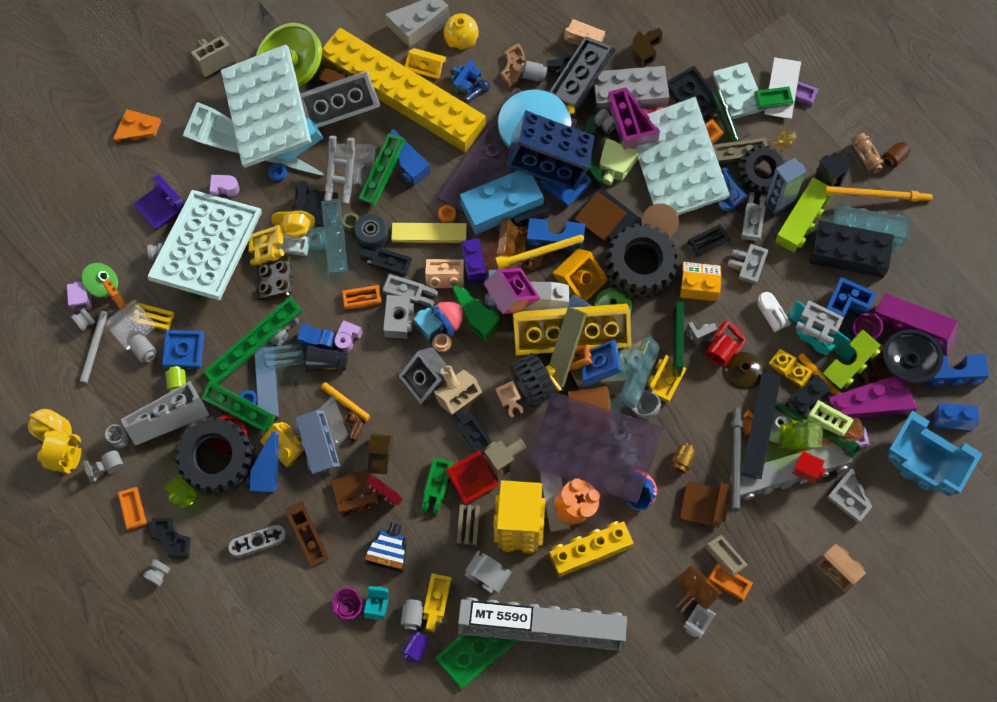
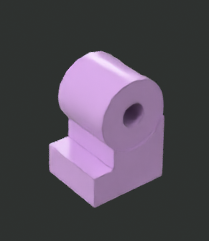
[210,175,240,197]
[335,320,362,352]

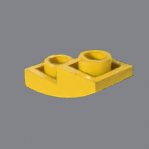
[769,349,813,388]

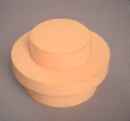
[432,333,451,352]

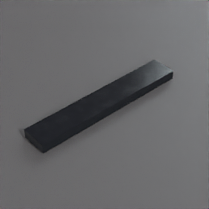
[742,372,781,480]

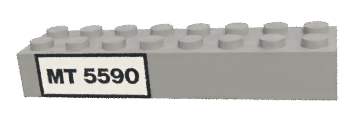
[459,597,627,651]

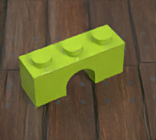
[823,330,881,389]

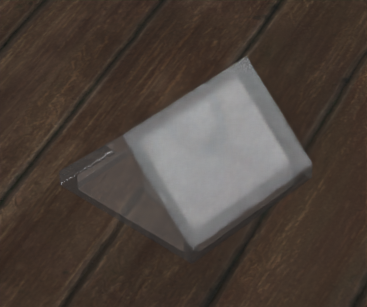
[105,298,156,350]

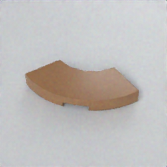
[500,43,525,89]

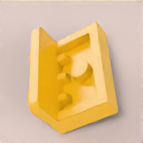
[647,355,686,403]
[260,422,303,467]

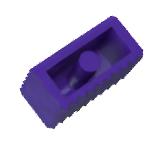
[461,238,486,284]

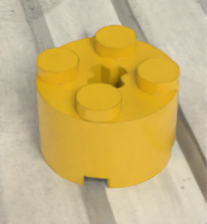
[37,431,82,473]

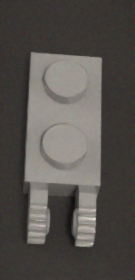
[741,192,766,242]
[382,274,438,307]

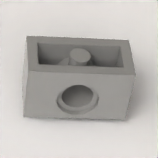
[383,295,414,339]

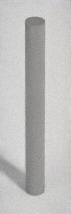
[80,311,108,384]

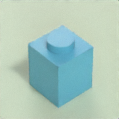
[414,307,444,342]

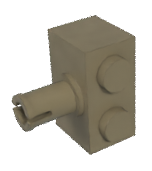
[191,36,235,77]
[484,438,526,481]

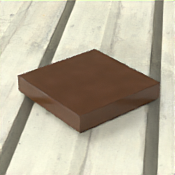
[574,192,627,242]

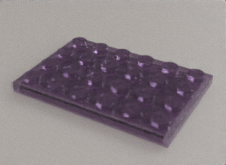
[526,393,664,503]

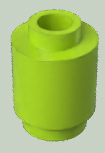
[165,366,186,392]

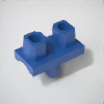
[450,59,482,95]

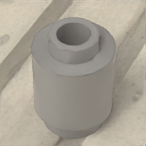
[520,60,547,82]
[129,334,156,363]
[401,599,423,631]

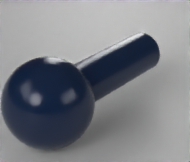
[463,79,490,104]

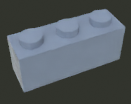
[295,410,340,474]

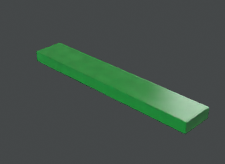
[203,296,303,385]

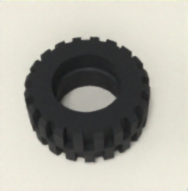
[604,223,679,299]
[174,417,254,495]

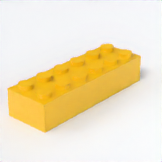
[513,304,632,355]

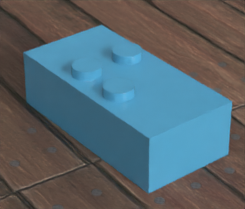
[460,170,544,235]

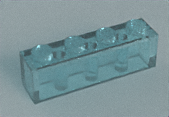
[831,205,911,246]

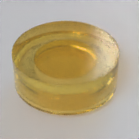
[778,130,797,143]

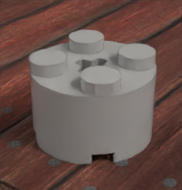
[465,550,512,595]

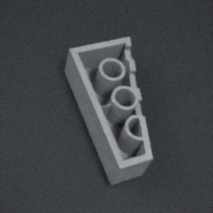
[121,381,209,445]

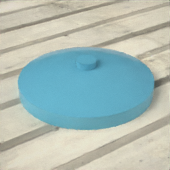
[498,90,571,149]

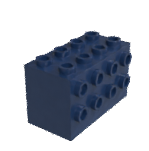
[506,110,594,191]

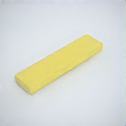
[392,223,467,243]

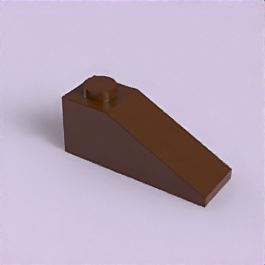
[285,501,329,567]

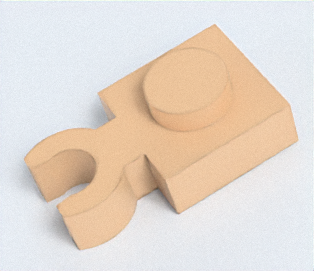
[495,381,523,418]

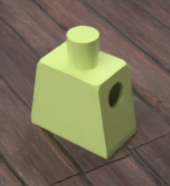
[599,139,639,185]

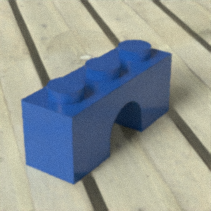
[527,218,585,253]
[926,354,989,387]

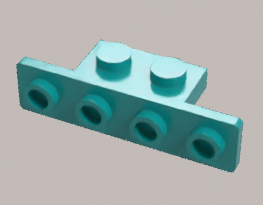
[787,301,856,361]

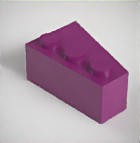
[608,87,660,150]

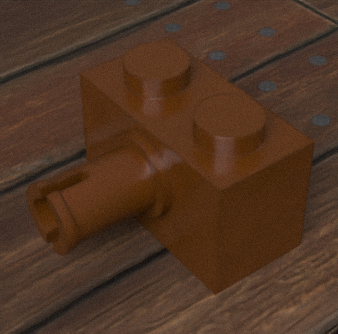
[674,565,723,614]

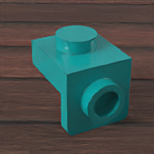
[364,586,388,620]

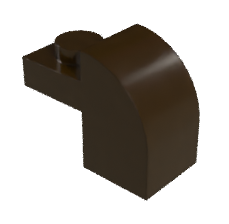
[631,28,663,68]
[367,434,393,475]

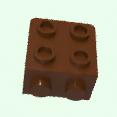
[680,482,731,528]

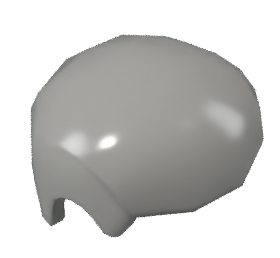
[631,390,661,420]

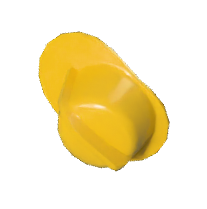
[271,211,315,239]
[28,409,72,442]

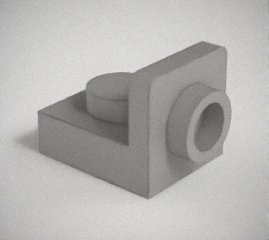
[686,322,718,345]

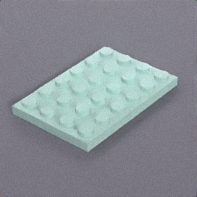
[221,44,312,168]
[634,97,730,215]
[148,190,262,301]

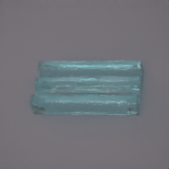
[263,344,305,368]

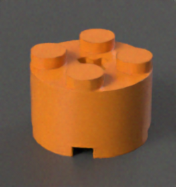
[554,479,600,525]

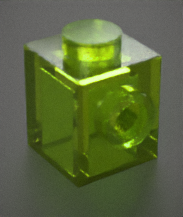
[163,474,197,509]

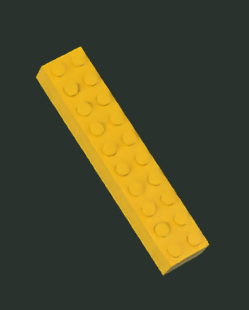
[321,28,486,153]

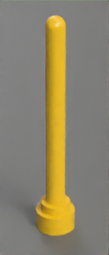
[496,235,584,269]

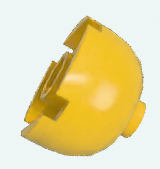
[443,13,479,50]

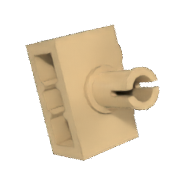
[433,366,482,414]

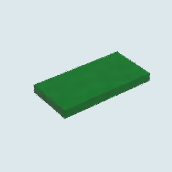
[435,635,518,690]

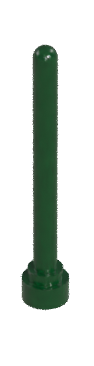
[775,402,860,458]

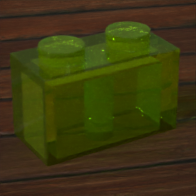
[779,419,823,450]

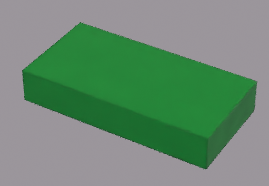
[754,86,794,110]

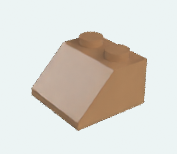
[816,544,866,594]

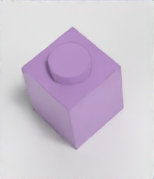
[67,281,92,312]

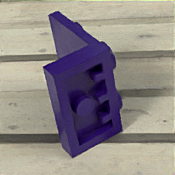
[134,174,184,230]

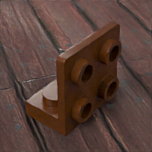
[331,470,380,518]

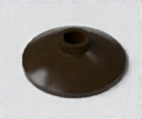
[725,352,763,388]

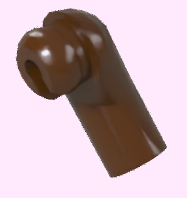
[522,254,544,271]

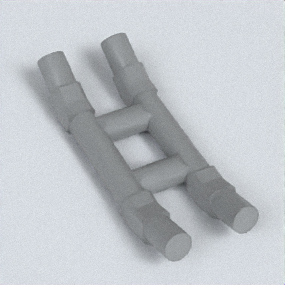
[324,136,355,205]

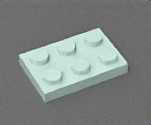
[713,62,765,119]

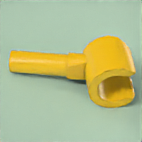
[545,365,562,392]

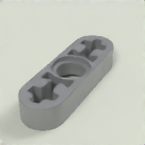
[228,525,286,558]

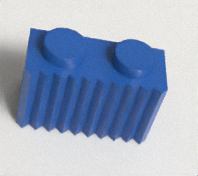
[933,403,979,430]

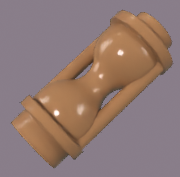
[852,133,884,173]

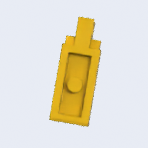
[423,574,452,633]

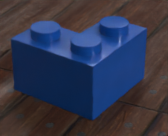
[826,277,876,317]

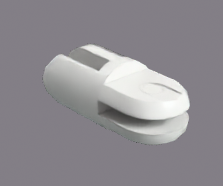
[757,292,791,332]

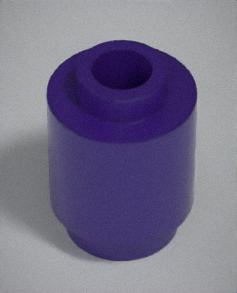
[401,631,429,664]

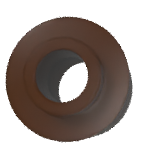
[883,142,910,168]

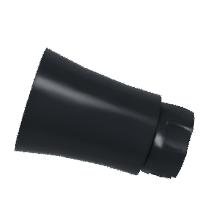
[306,345,348,372]

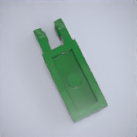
[421,457,453,515]

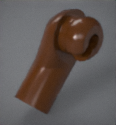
[345,412,363,442]

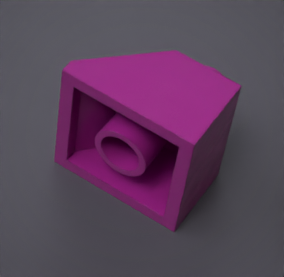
[484,268,540,314]

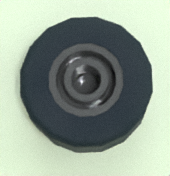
[354,214,389,250]

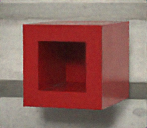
[792,451,826,484]

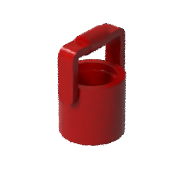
[705,321,746,367]

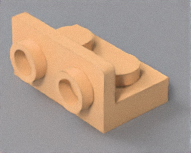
[564,19,605,45]
[425,259,464,288]

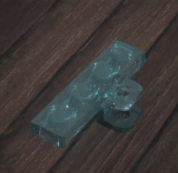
[307,199,348,275]
[619,335,661,409]

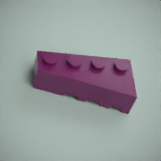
[875,293,958,356]
[826,376,918,422]

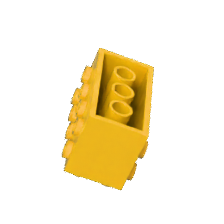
[493,480,546,554]

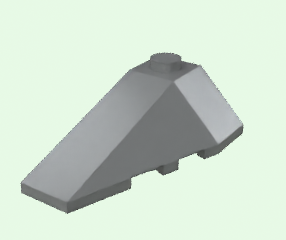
[489,282,569,312]

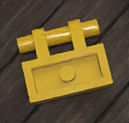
[249,225,284,266]

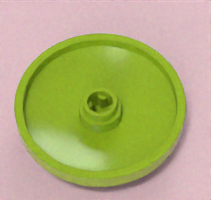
[256,23,322,88]

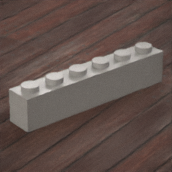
[729,439,852,501]

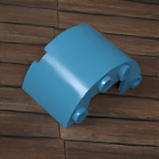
[888,411,983,496]

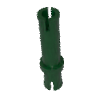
[712,90,741,143]

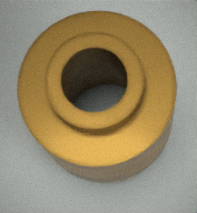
[671,443,697,474]

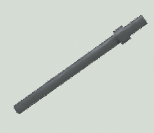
[731,407,743,512]

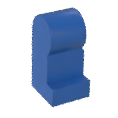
[297,323,336,350]

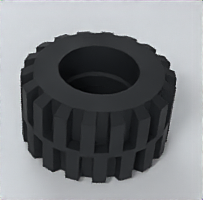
[737,144,787,194]
[510,353,555,407]

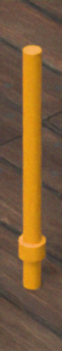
[824,186,933,202]

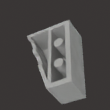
[385,0,449,48]

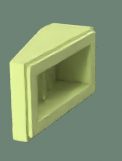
[807,400,853,436]

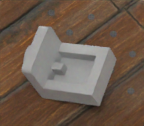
[683,603,716,638]

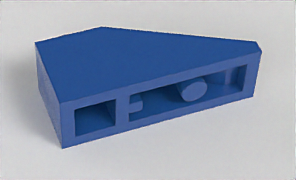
[391,129,431,186]
[247,431,279,492]

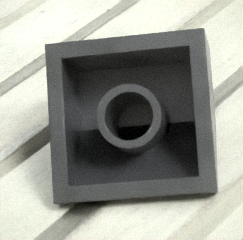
[398,347,447,404]

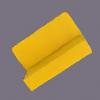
[405,48,447,79]

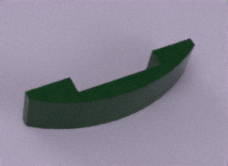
[584,117,603,189]

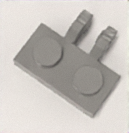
[728,244,768,285]

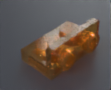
[497,219,528,262]

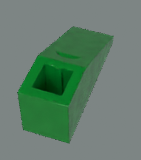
[453,285,500,341]

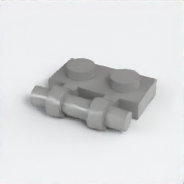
[795,301,844,345]

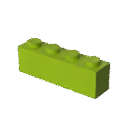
[775,178,833,253]

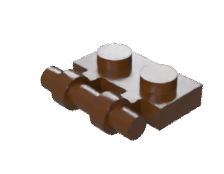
[853,344,894,386]

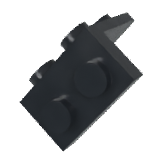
[292,181,339,227]

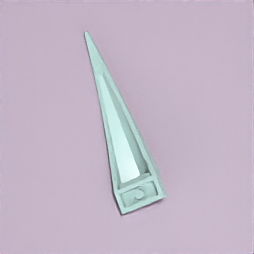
[183,102,324,176]

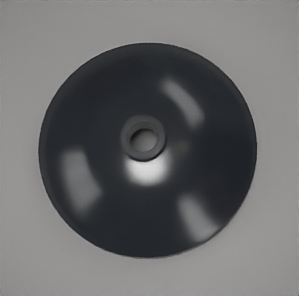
[883,329,943,383]

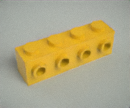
[549,521,634,578]

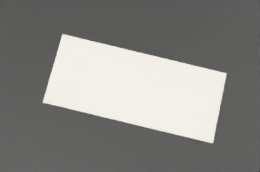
[765,57,801,119]

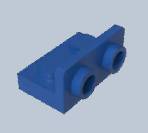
[716,168,748,211]

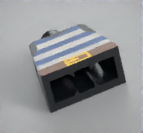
[365,523,407,573]

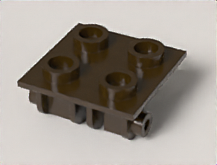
[258,257,292,300]

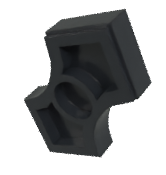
[150,518,191,558]

